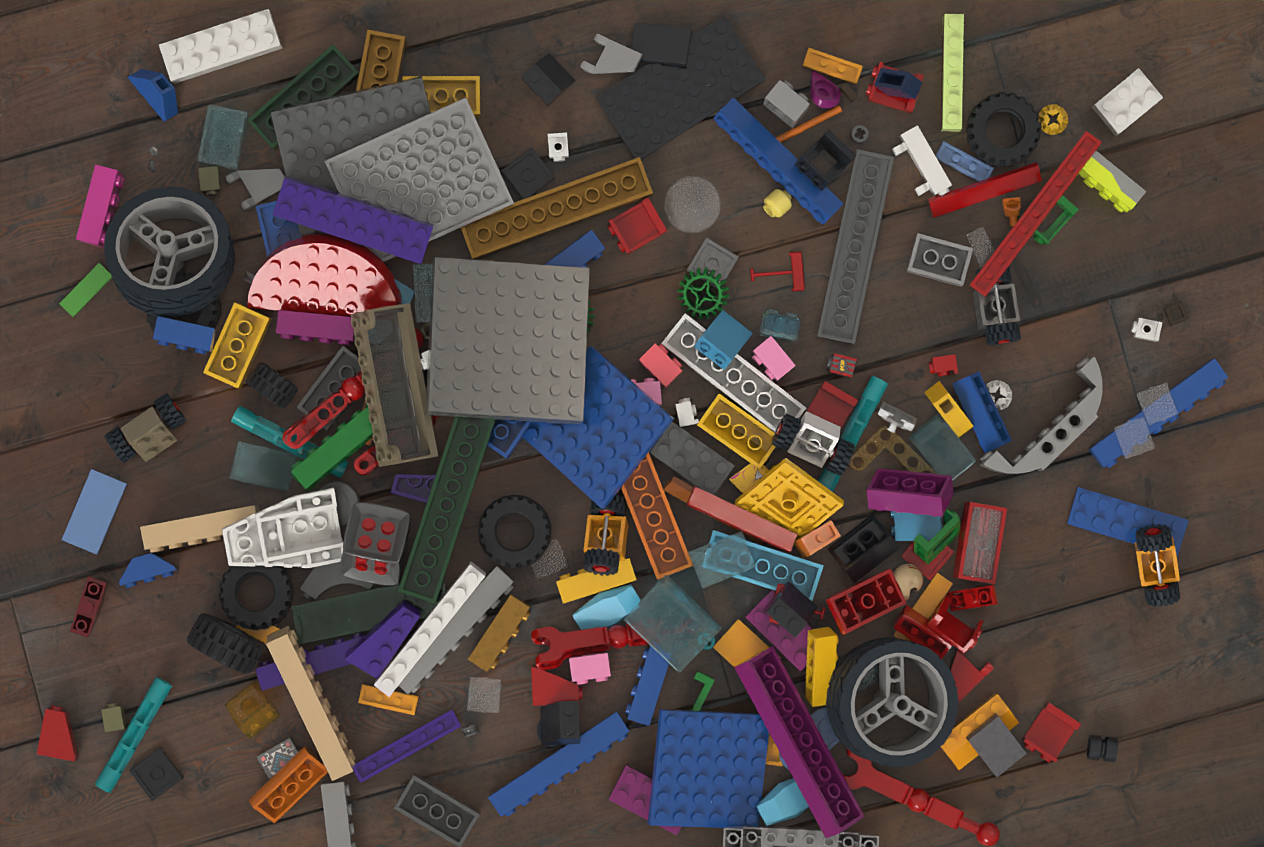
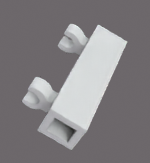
[892,125,952,196]

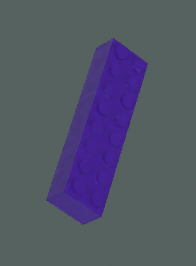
[273,176,433,264]

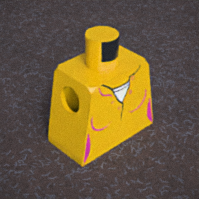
[729,458,775,493]

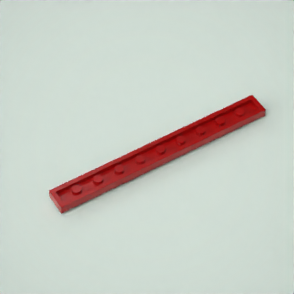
[970,131,1102,297]

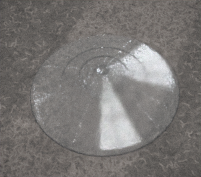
[664,176,721,233]

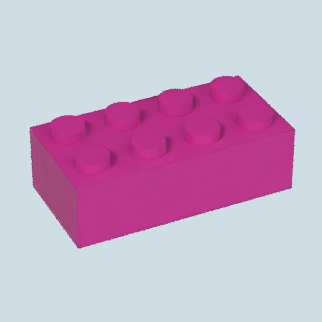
[76,165,125,248]

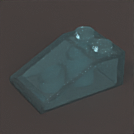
[908,414,976,481]
[230,441,296,491]
[688,531,756,588]

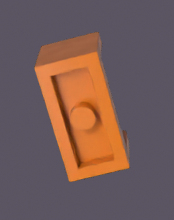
[794,520,841,559]

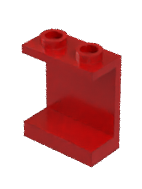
[866,62,924,114]
[807,381,858,429]
[927,595,984,653]
[1022,702,1081,763]

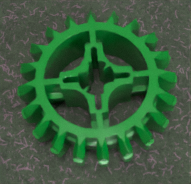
[678,267,729,319]

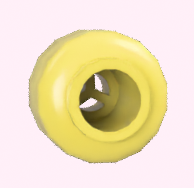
[763,189,792,218]

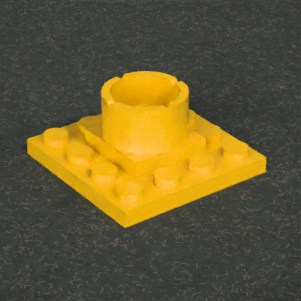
[735,458,844,546]

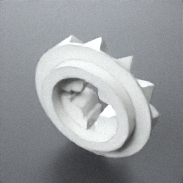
[986,380,1012,411]

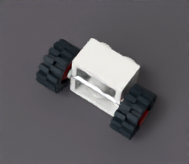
[772,411,855,476]

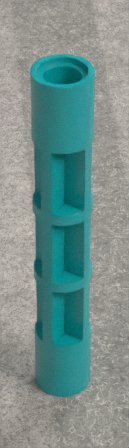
[817,376,888,492]
[231,406,349,478]
[95,677,172,793]

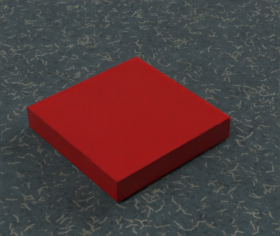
[900,540,955,581]

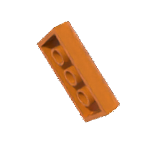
[249,746,328,823]

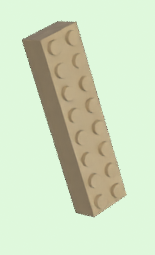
[266,626,356,781]

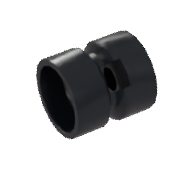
[1087,735,1118,762]

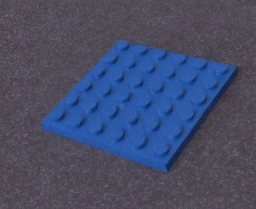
[523,346,674,509]
[647,709,769,828]

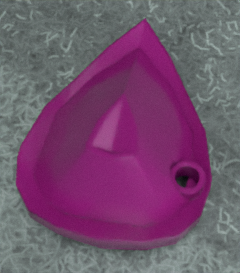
[810,70,841,108]

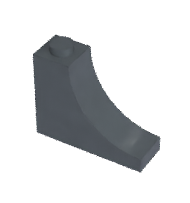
[300,562,374,600]

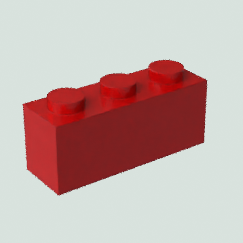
[893,605,952,660]

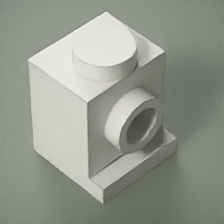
[548,133,569,162]
[1131,318,1162,342]
[675,398,699,427]

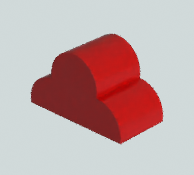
[825,568,906,635]

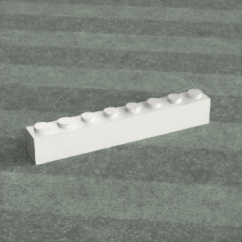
[374,561,486,697]

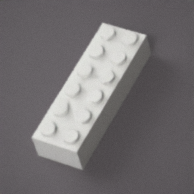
[159,9,282,84]

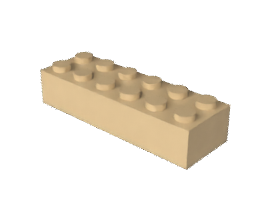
[140,505,260,553]

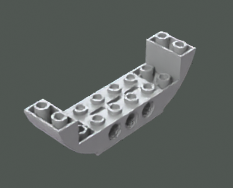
[979,357,1103,474]
[723,826,879,847]

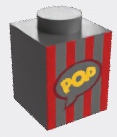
[826,353,857,378]

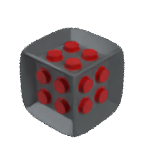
[340,502,411,586]

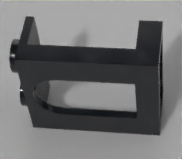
[794,130,856,191]

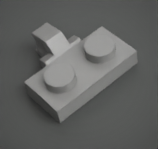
[877,401,917,433]

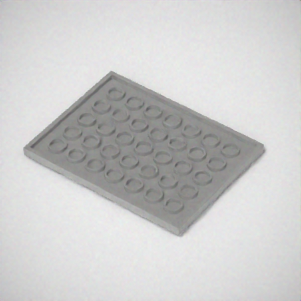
[324,97,514,262]

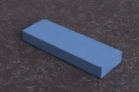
[936,141,994,182]

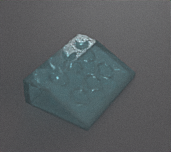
[624,575,722,673]

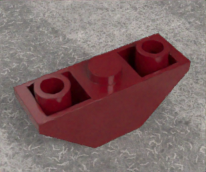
[70,577,107,638]

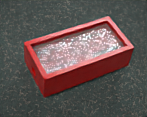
[953,502,1007,584]

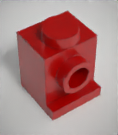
[928,354,958,376]

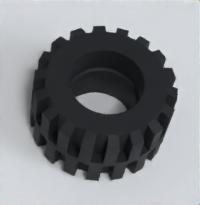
[246,362,298,409]

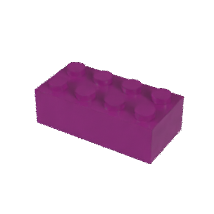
[276,310,355,346]
[867,468,953,517]
[745,589,812,671]
[608,764,682,835]

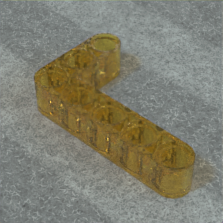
[849,426,937,474]

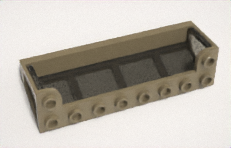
[351,303,438,467]

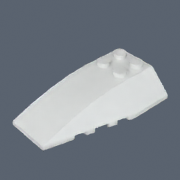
[222,488,343,568]

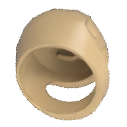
[892,564,923,601]

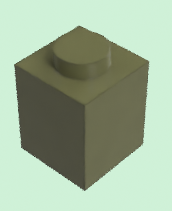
[198,166,222,196]
[101,703,127,732]

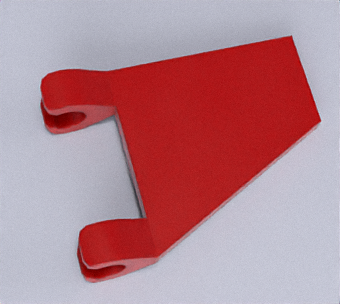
[950,647,994,703]

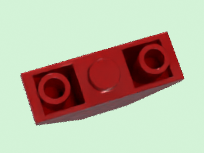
[947,585,998,611]

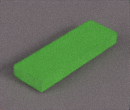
[59,263,112,317]

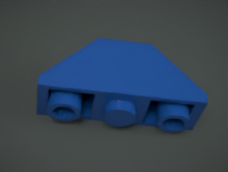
[128,69,178,122]
[119,553,178,588]

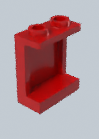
[607,198,667,255]

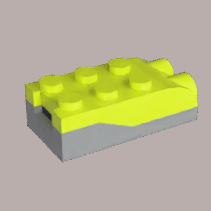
[1079,151,1146,213]

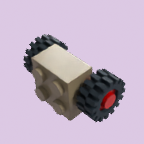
[104,393,186,463]

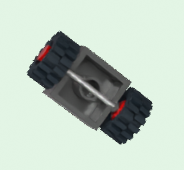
[972,266,1021,345]

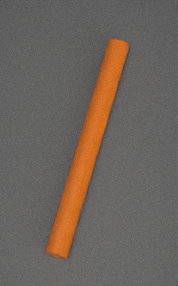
[775,105,842,143]

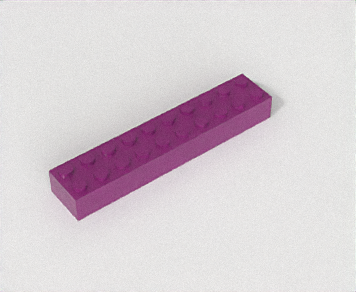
[734,646,865,838]

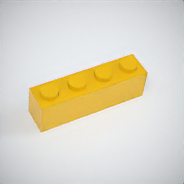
[556,558,636,604]
[805,627,839,707]

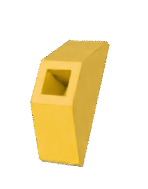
[924,381,974,438]

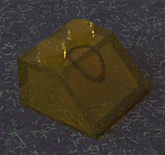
[225,681,280,739]

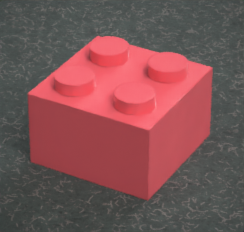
[639,344,682,388]

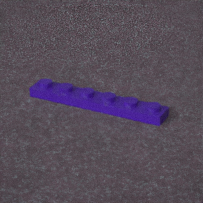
[354,709,461,783]

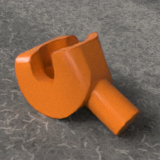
[1002,197,1021,226]

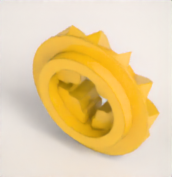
[1038,104,1068,135]

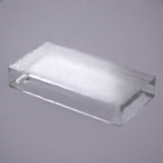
[965,227,994,268]

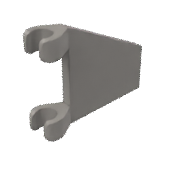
[580,34,642,74]
[226,169,285,211]

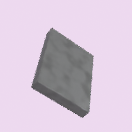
[966,713,1027,777]

